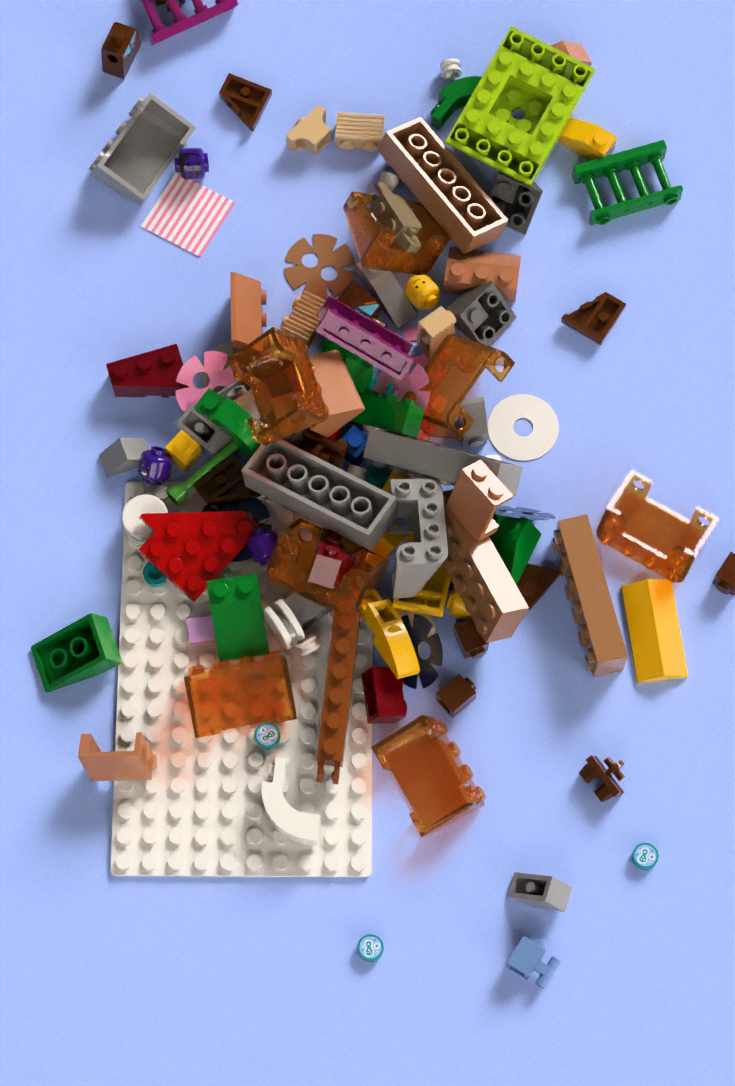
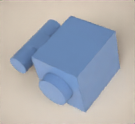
[505,935,561,989]

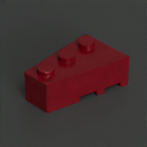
[106,344,189,398]
[308,528,369,589]

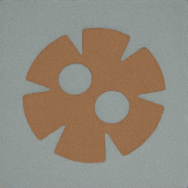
[284,234,355,299]

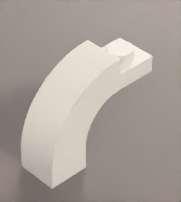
[261,757,321,846]

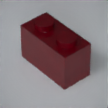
[361,667,407,724]

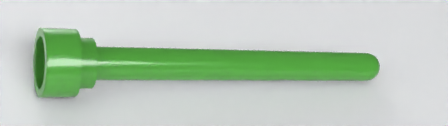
[165,420,262,506]

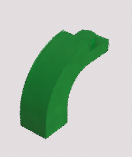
[430,76,482,131]
[194,388,269,458]

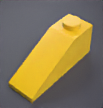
[558,117,617,161]

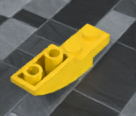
[353,588,420,679]

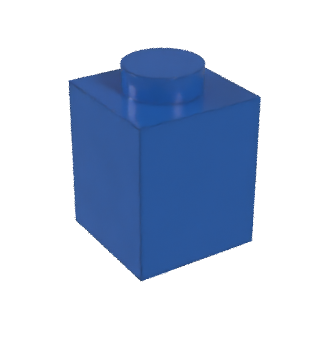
[342,425,368,466]

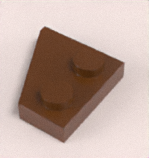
[219,73,272,131]
[561,292,626,345]
[516,563,561,611]

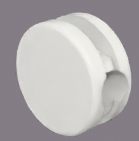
[122,494,168,544]
[263,599,305,649]

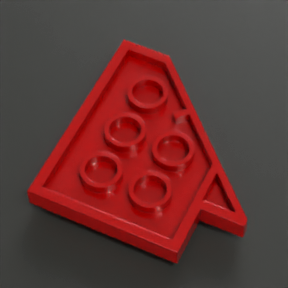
[137,511,261,602]

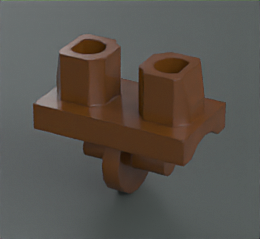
[301,429,348,468]
[579,755,625,802]

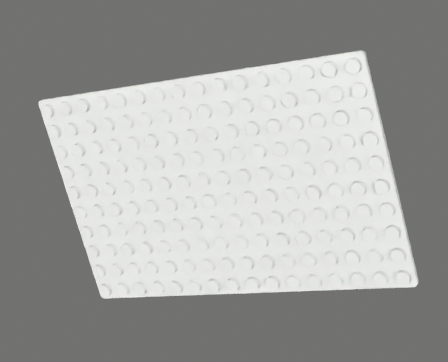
[111,482,373,877]

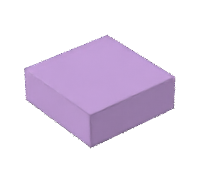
[187,615,216,645]

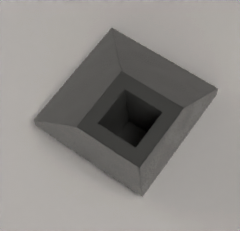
[489,172,543,235]
[445,281,517,350]

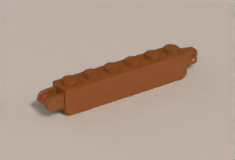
[316,593,360,784]

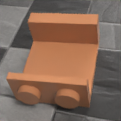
[446,459,514,542]
[78,732,157,781]

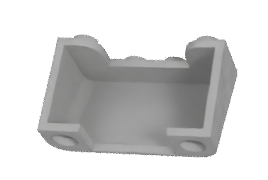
[89,93,196,205]
[388,479,448,598]

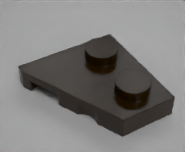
[194,456,261,506]

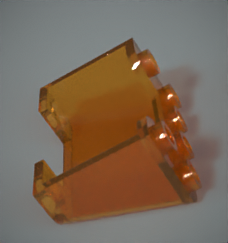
[343,191,451,275]
[228,327,329,446]
[403,334,515,440]
[596,470,720,583]
[266,518,390,617]
[184,651,297,738]
[371,715,486,837]

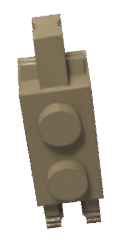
[367,182,422,253]

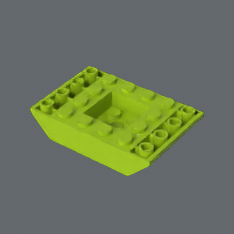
[445,26,596,187]

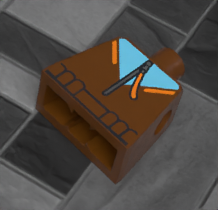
[101,22,142,79]
[337,280,387,328]

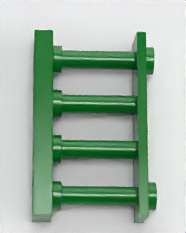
[572,140,683,226]

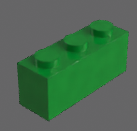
[351,389,425,438]

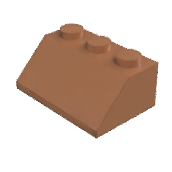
[444,247,521,301]
[230,272,267,359]
[285,350,365,438]

